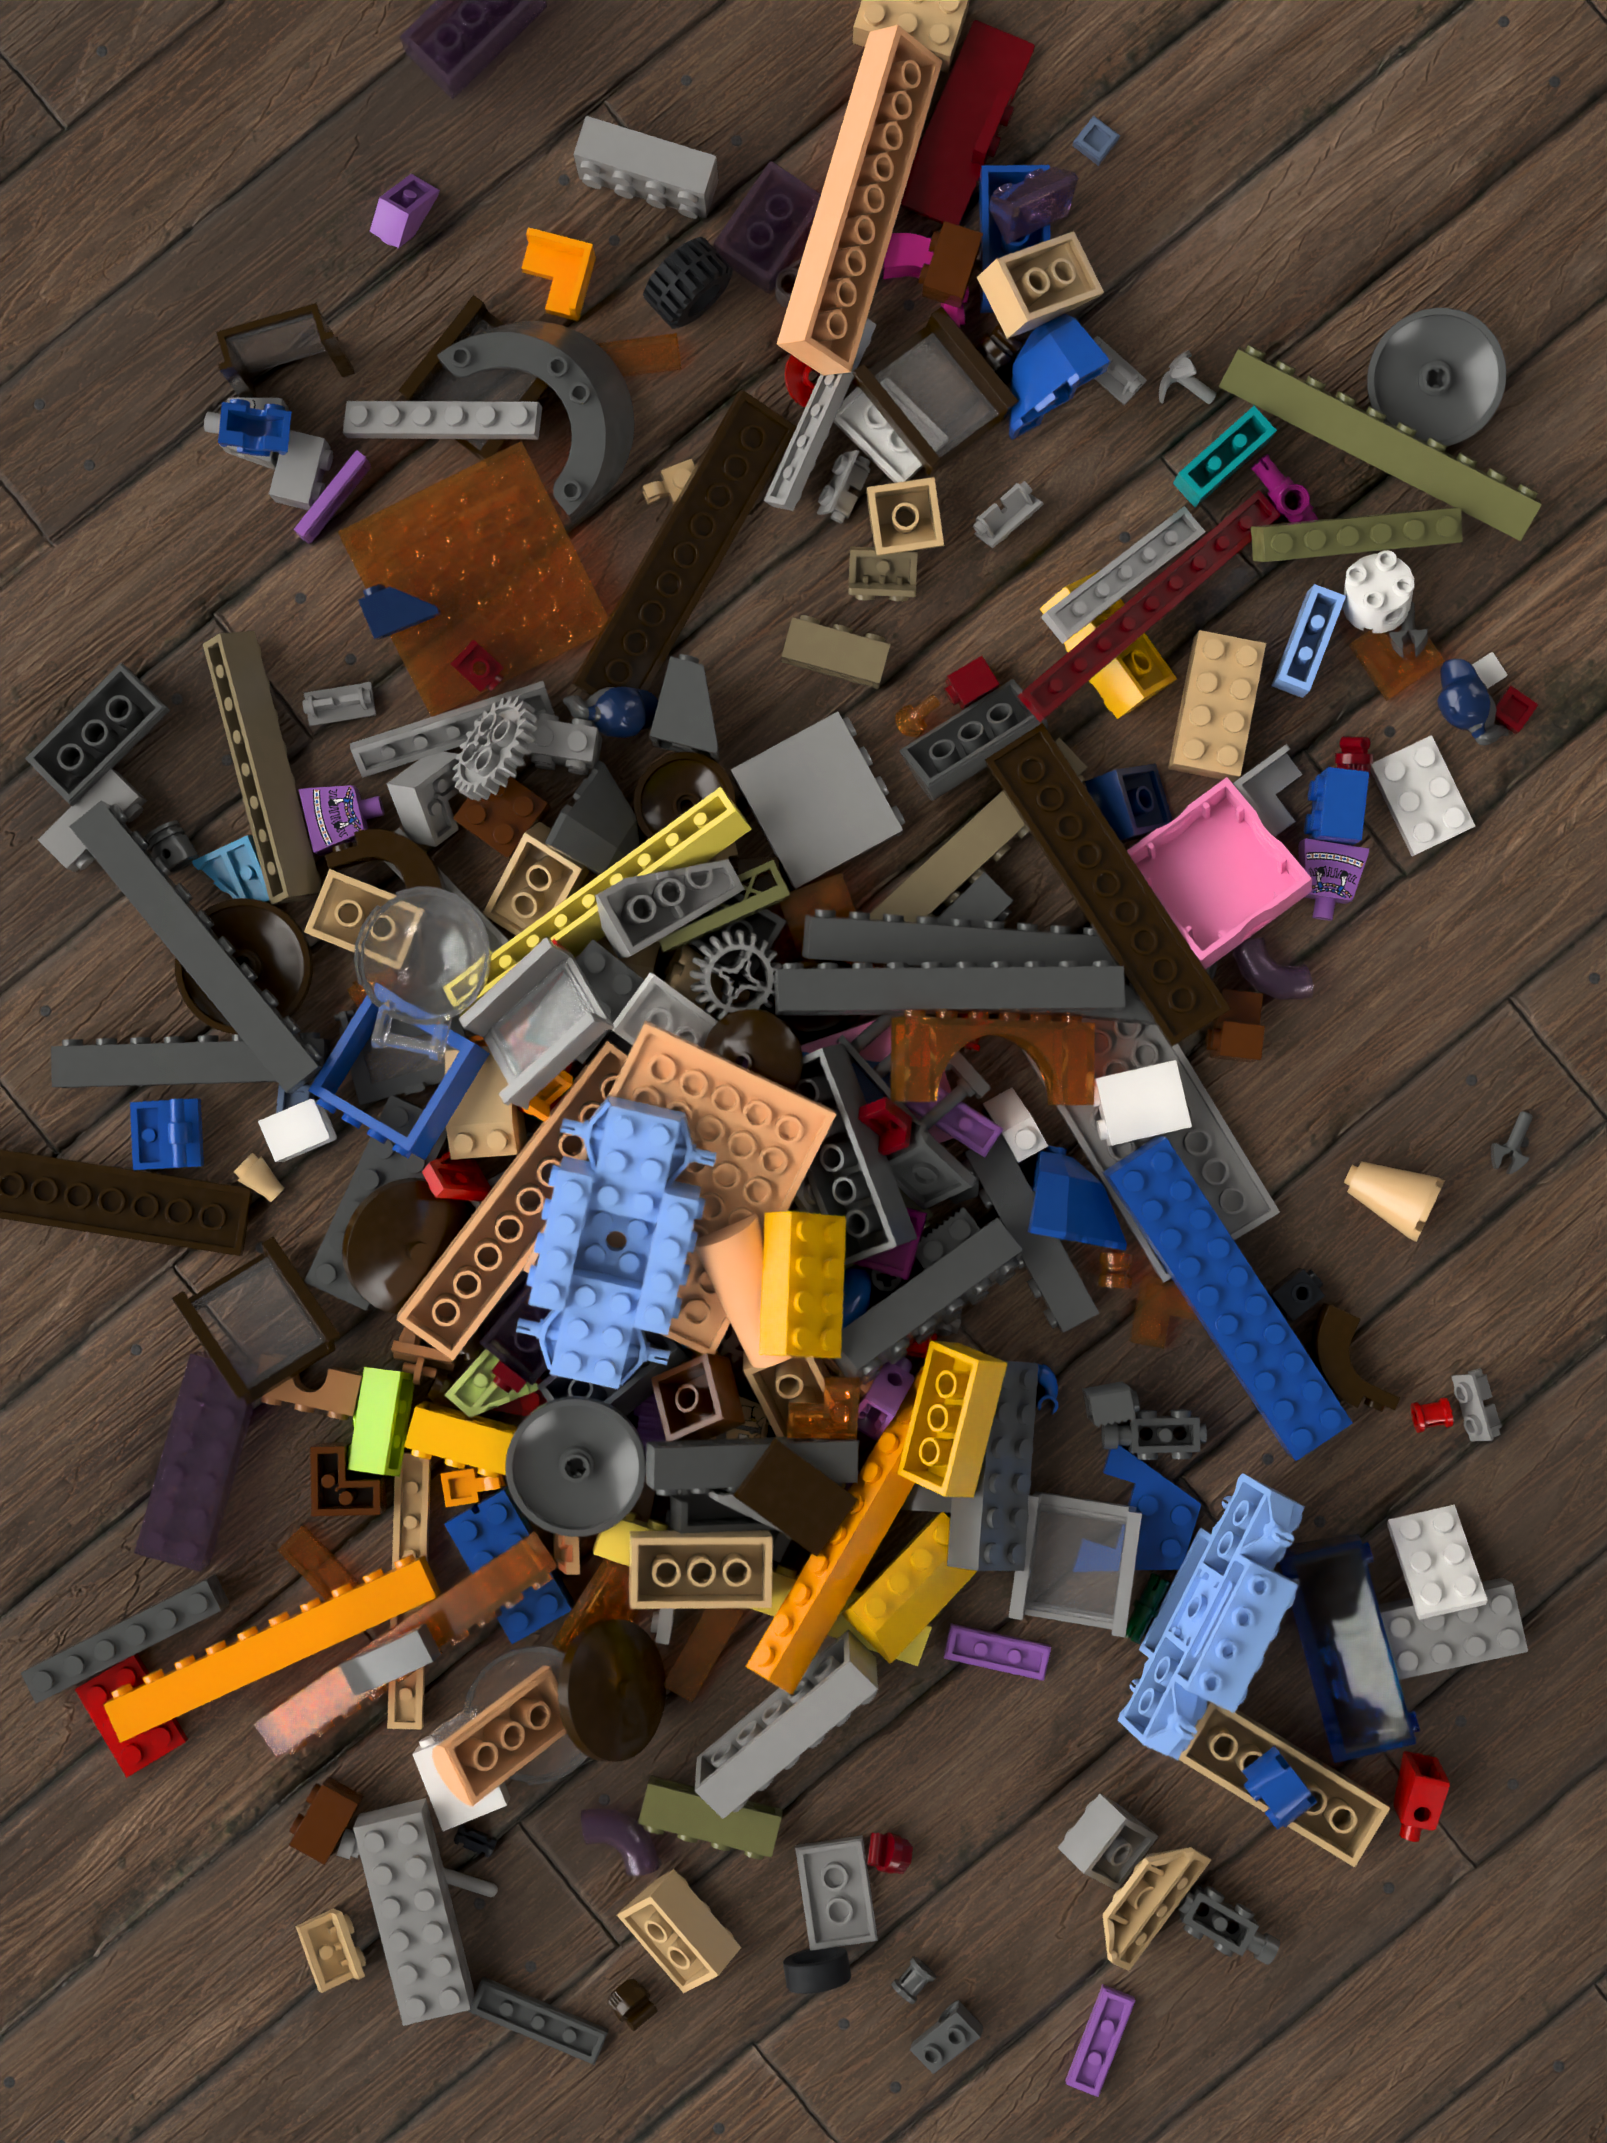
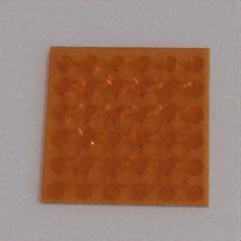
[338,441,608,717]

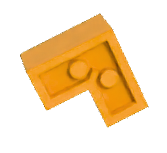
[521,227,596,322]

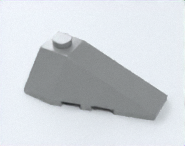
[595,859,745,959]

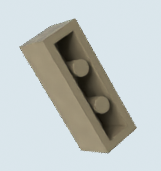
[781,615,891,689]

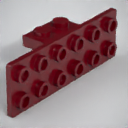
[900,20,1035,226]

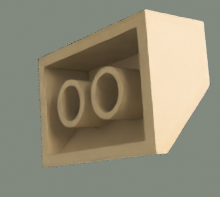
[617,1869,741,1993]

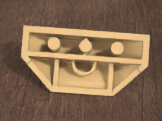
[1103,1847,1211,1971]

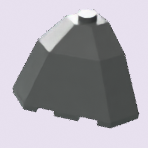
[545,760,641,876]

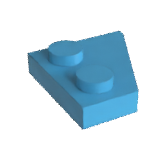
[192,835,270,903]

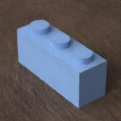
[1271,584,1346,698]

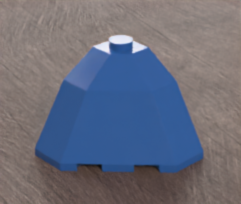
[1009,313,1110,440]
[1028,1145,1127,1251]

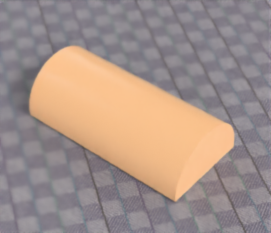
[695,1213,792,1368]
[432,1666,567,1806]

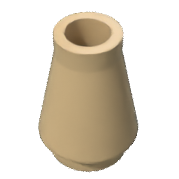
[234,1152,285,1202]

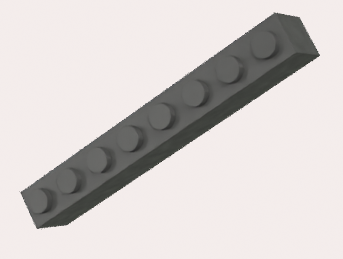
[51,1032,330,1088]

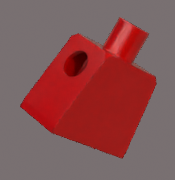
[1393,1751,1450,1842]

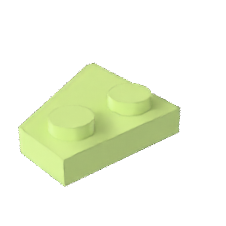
[444,1343,539,1418]

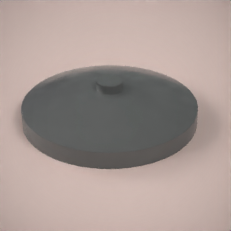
[1367,308,1506,446]
[506,1396,646,1537]

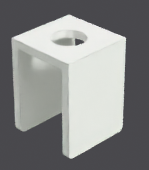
[258,1099,337,1162]

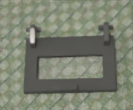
[334,982,467,1105]

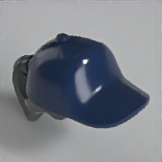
[1437,659,1509,746]
[563,687,658,738]

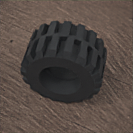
[643,237,733,329]

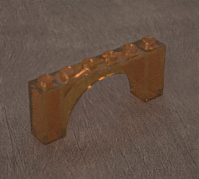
[891,1010,1095,1106]

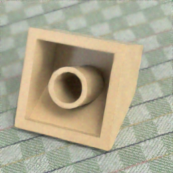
[866,477,944,556]

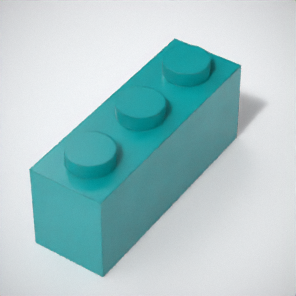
[1173,406,1277,508]

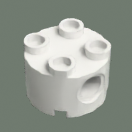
[1342,550,1414,633]

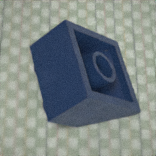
[358,583,442,640]
[1085,763,1173,843]

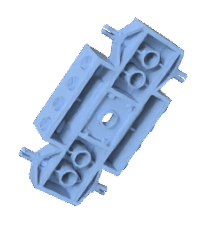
[516,1096,717,1389]
[1118,1473,1305,1760]

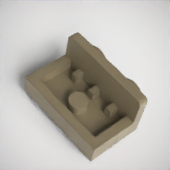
[848,546,918,601]

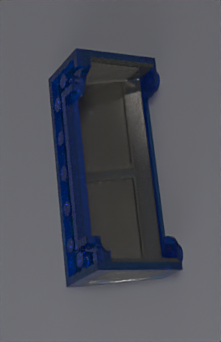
[1279,1534,1420,1763]

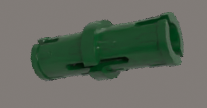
[1125,1572,1171,1644]

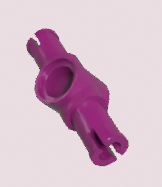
[1250,454,1319,523]

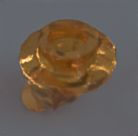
[895,694,941,738]

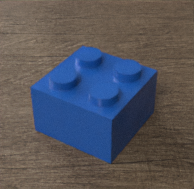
[1304,767,1369,846]

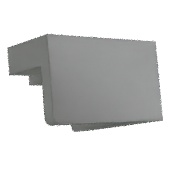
[1232,744,1303,837]
[386,751,459,847]

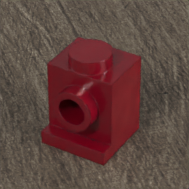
[451,639,505,692]

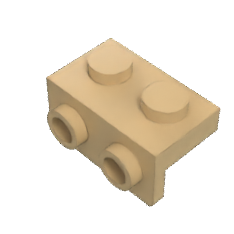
[296,1908,366,1993]

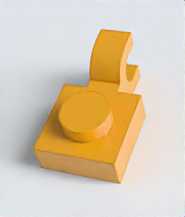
[440,1467,505,1507]

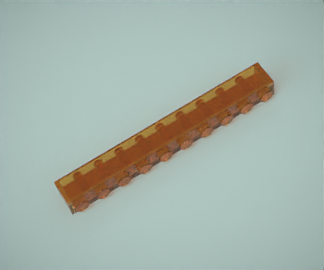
[254,1531,558,1758]

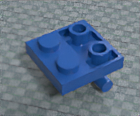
[130,1098,204,1170]

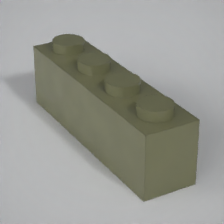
[638,1776,782,1859]

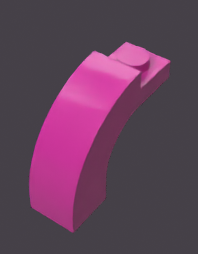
[882,233,969,328]

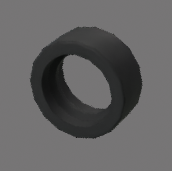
[783,1947,851,1994]

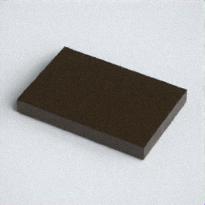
[733,1438,858,1557]

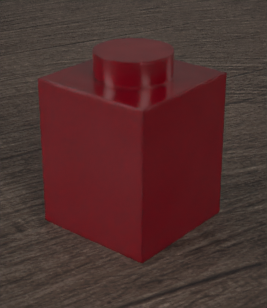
[944,656,1000,710]

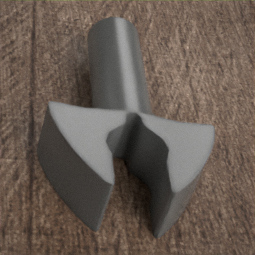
[1389,602,1428,658]
[1491,1111,1533,1174]

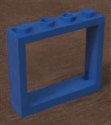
[308,985,490,1160]

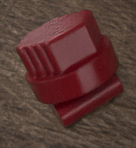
[1335,736,1374,777]
[867,1832,913,1874]

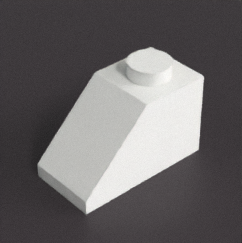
[983,1087,1048,1163]

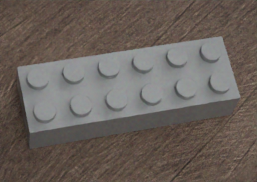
[695,1630,878,1819]
[353,1798,475,2026]

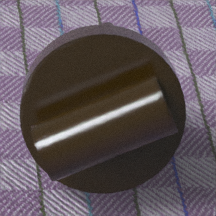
[976,324,1022,374]
[608,1978,658,2031]

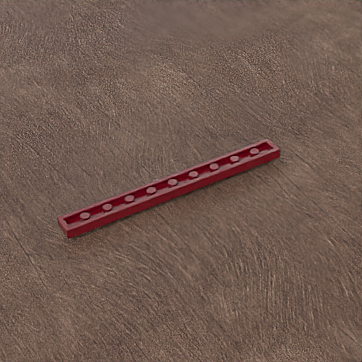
[1017,490,1281,722]

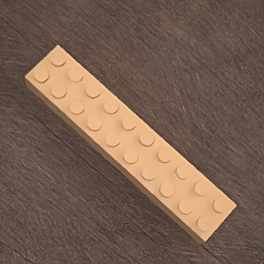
[776,25,943,376]
[397,1038,628,1360]

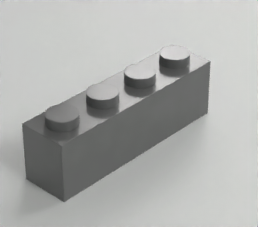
[908,872,1013,968]

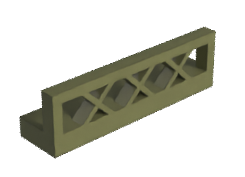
[658,860,790,954]

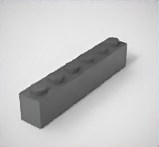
[961,1134,1099,1333]
[646,1435,858,1495]
[21,1574,230,1704]

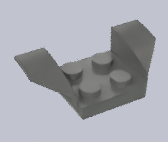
[886,1118,979,1210]

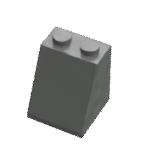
[650,654,720,763]

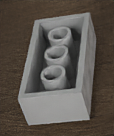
[574,116,719,219]
[1370,1577,1528,1681]

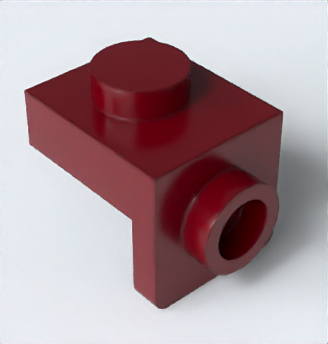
[858,1097,912,1156]

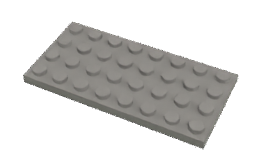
[1022,1018,1280,1283]

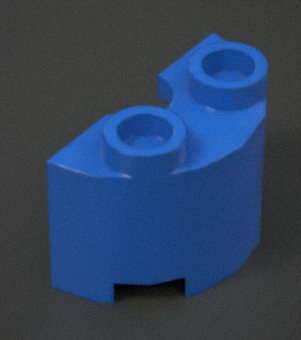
[218,399,292,457]
[1242,1746,1317,1830]

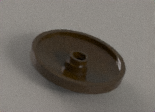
[175,898,313,1035]
[342,1178,471,1314]
[558,1619,666,1762]

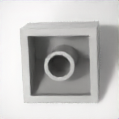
[1058,1793,1159,1891]

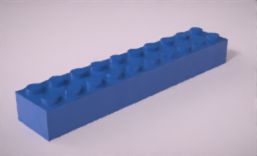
[1102,1135,1353,1461]

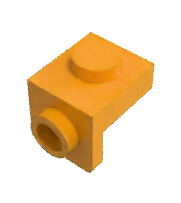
[523,1070,573,1121]

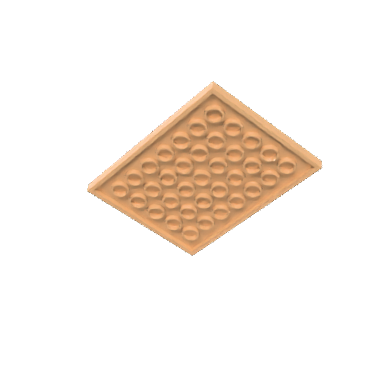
[523,1020,836,1355]

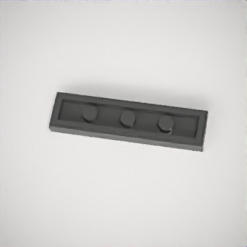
[468,1977,609,2065]

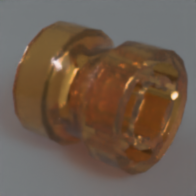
[1098,1252,1134,1289]

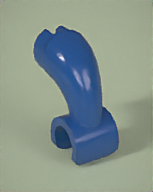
[1037,1364,1058,1414]

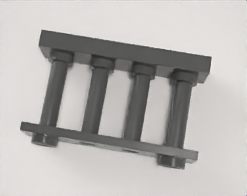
[836,1014,991,1139]

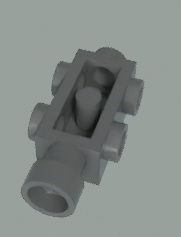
[1101,1409,1207,1460]
[1178,1885,1280,1965]

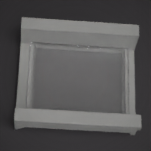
[459,937,614,1110]
[1009,1491,1142,1637]

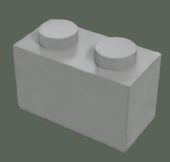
[269,430,333,510]

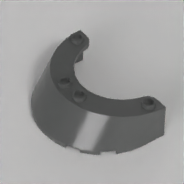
[437,321,635,524]

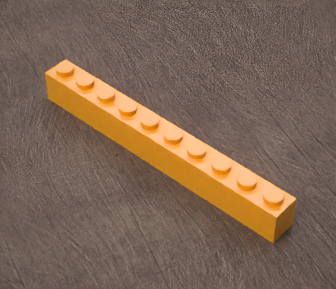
[746,1366,924,1695]
[103,1554,441,1743]

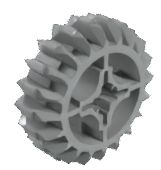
[689,930,782,1021]

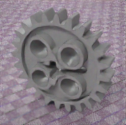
[452,696,538,801]

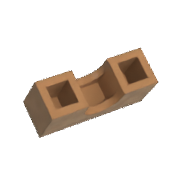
[256,1352,363,1420]

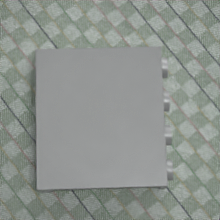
[731,711,905,892]

